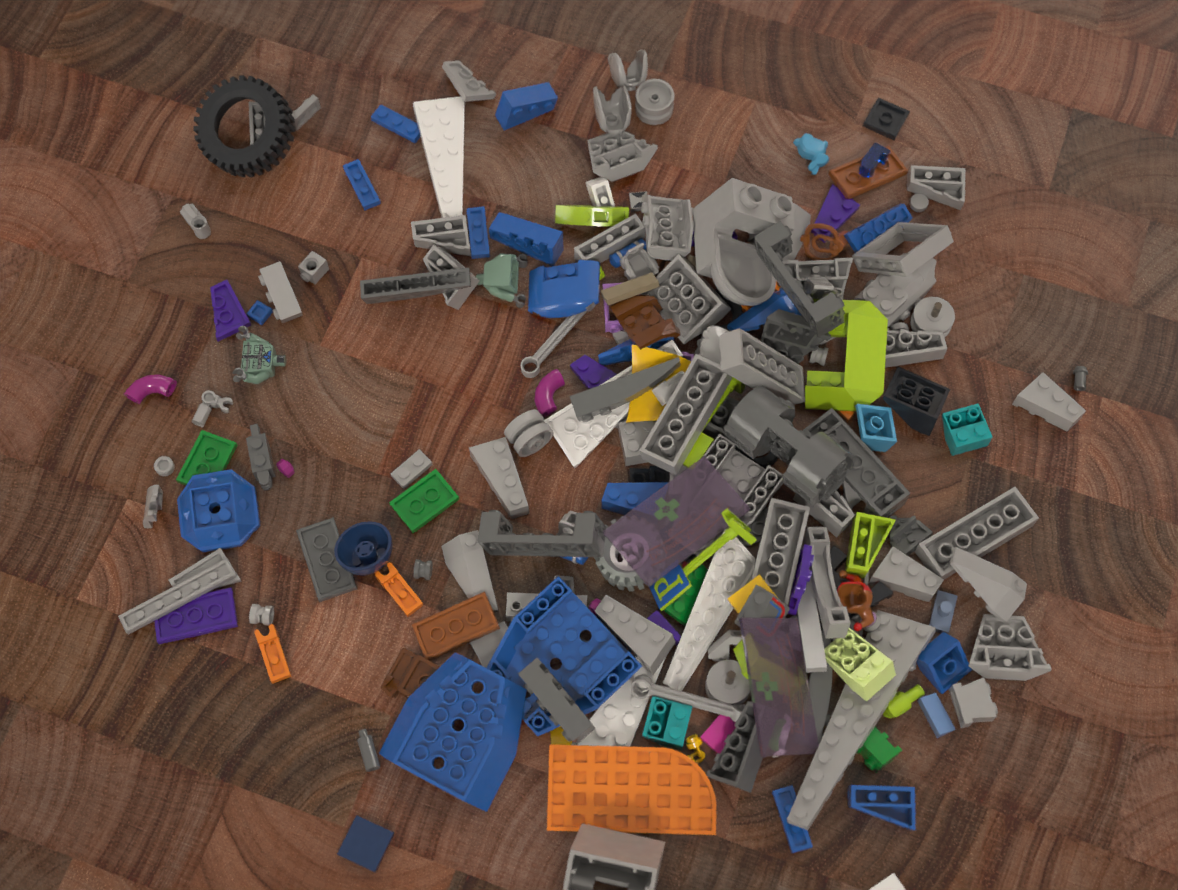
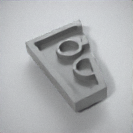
[169,548,242,589]

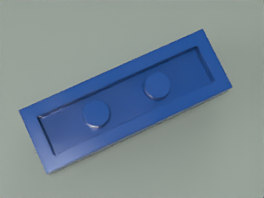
[371,104,421,143]
[343,159,381,211]
[467,207,490,259]
[567,639,626,696]
[772,785,813,854]

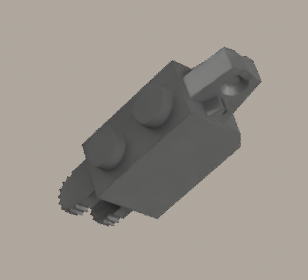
[246,424,276,491]

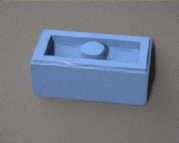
[917,693,956,738]

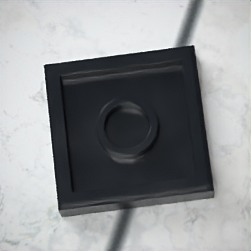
[863,97,910,141]

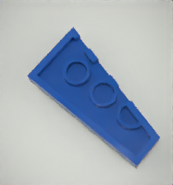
[844,204,913,253]

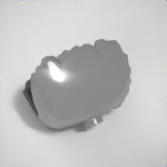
[608,50,648,91]
[593,85,632,134]
[694,325,730,364]

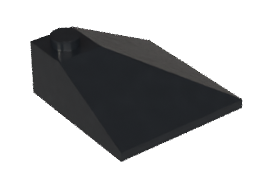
[882,367,950,436]

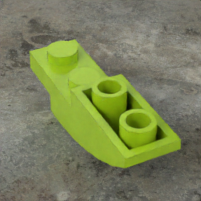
[555,205,629,226]

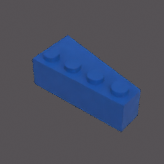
[489,212,564,266]

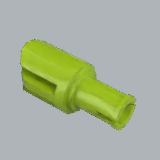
[882,684,925,718]

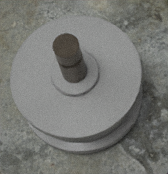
[910,297,955,338]
[705,660,752,705]

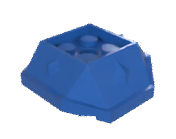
[177,469,260,552]

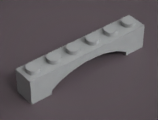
[803,527,850,639]

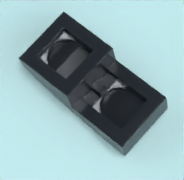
[628,466,670,483]

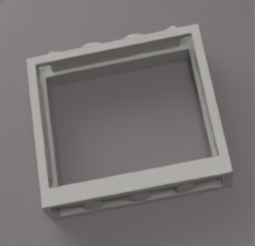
[852,222,954,277]

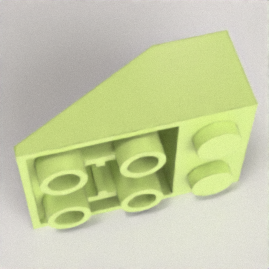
[824,628,896,701]

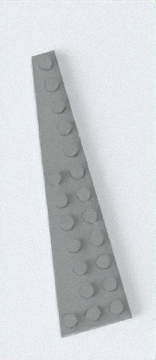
[787,610,936,830]

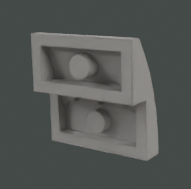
[470,621,508,668]

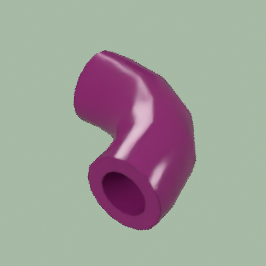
[534,369,565,418]
[124,374,177,404]

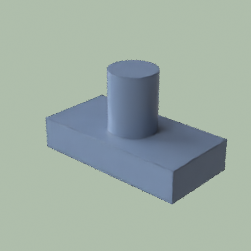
[929,590,957,634]

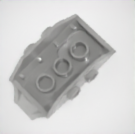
[641,195,694,261]
[854,253,937,327]

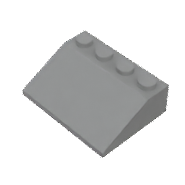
[641,254,732,344]

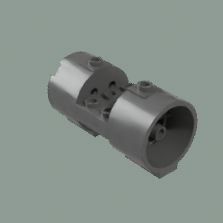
[723,386,855,507]

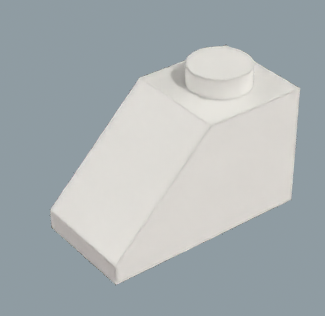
[586,177,615,207]

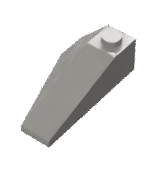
[441,530,498,611]

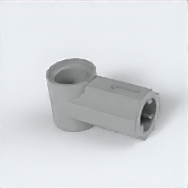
[180,203,211,239]
[651,371,684,406]

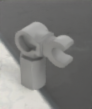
[192,390,233,427]

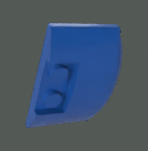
[528,260,600,318]

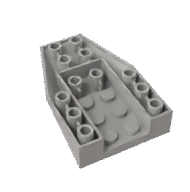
[669,434,783,556]

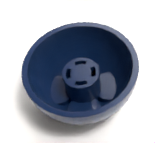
[334,521,393,575]

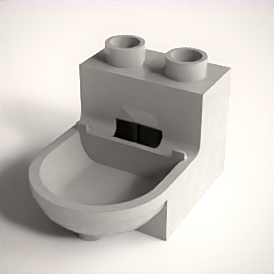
[693,178,795,306]
[563,823,665,890]

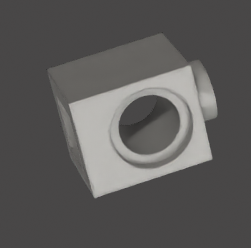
[298,251,329,284]

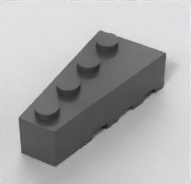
[518,657,596,744]

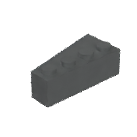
[706,701,778,793]

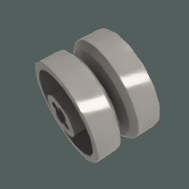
[635,79,674,125]
[504,409,554,457]

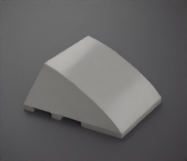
[587,131,658,181]
[782,258,853,296]
[969,614,1052,681]

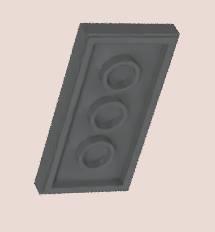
[296,517,357,602]

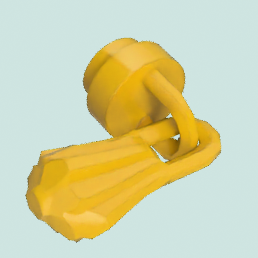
[686,734,705,764]

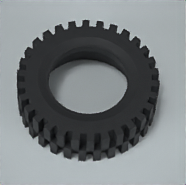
[193,75,295,178]

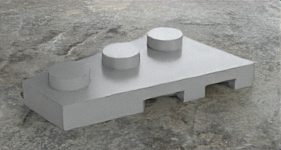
[442,61,496,102]

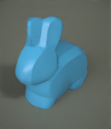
[793,133,829,175]

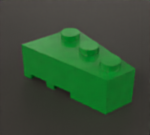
[856,726,902,773]

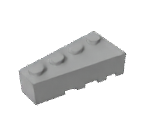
[595,595,676,675]

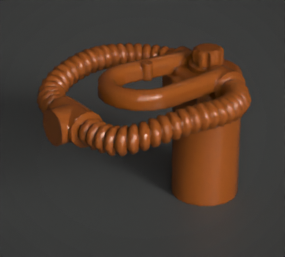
[800,223,849,261]

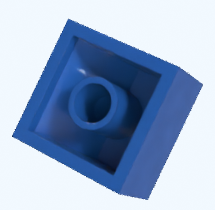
[917,632,972,694]

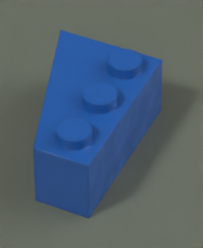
[495,82,558,130]
[602,482,669,525]
[847,785,916,831]

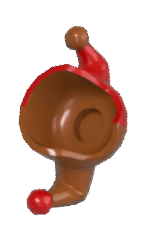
[837,570,874,631]

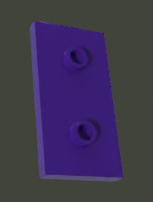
[154,588,238,644]

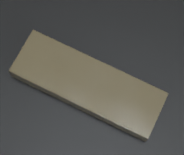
[601,272,660,305]

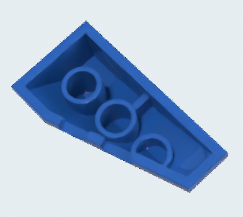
[727,288,802,332]
[598,337,674,366]

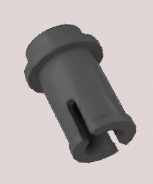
[1073,366,1088,391]

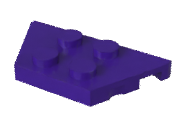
[788,544,814,615]

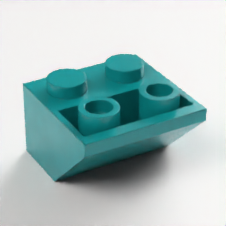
[942,403,993,456]
[642,696,692,751]

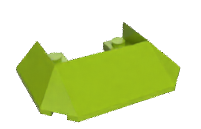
[805,299,888,412]

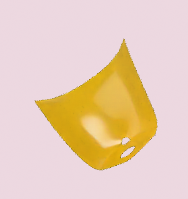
[626,344,691,423]

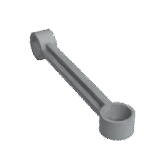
[521,302,596,378]
[631,675,746,722]

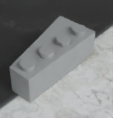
[885,328,947,368]
[469,437,529,519]

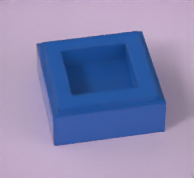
[246,300,273,325]

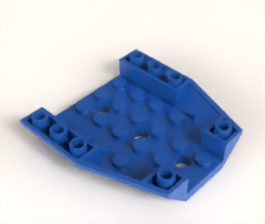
[487,576,642,736]
[379,652,527,812]

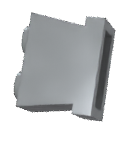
[949,677,998,728]

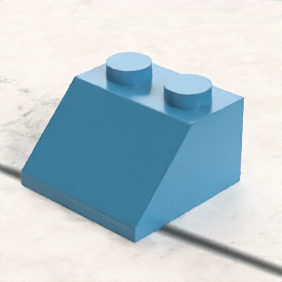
[856,404,897,452]

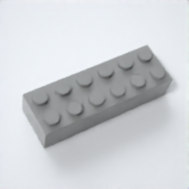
[719,328,805,405]
[639,354,732,475]
[914,487,1039,579]
[751,498,810,626]

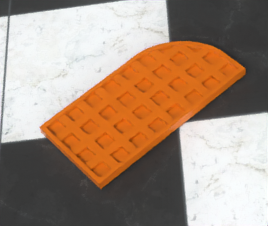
[547,744,716,835]

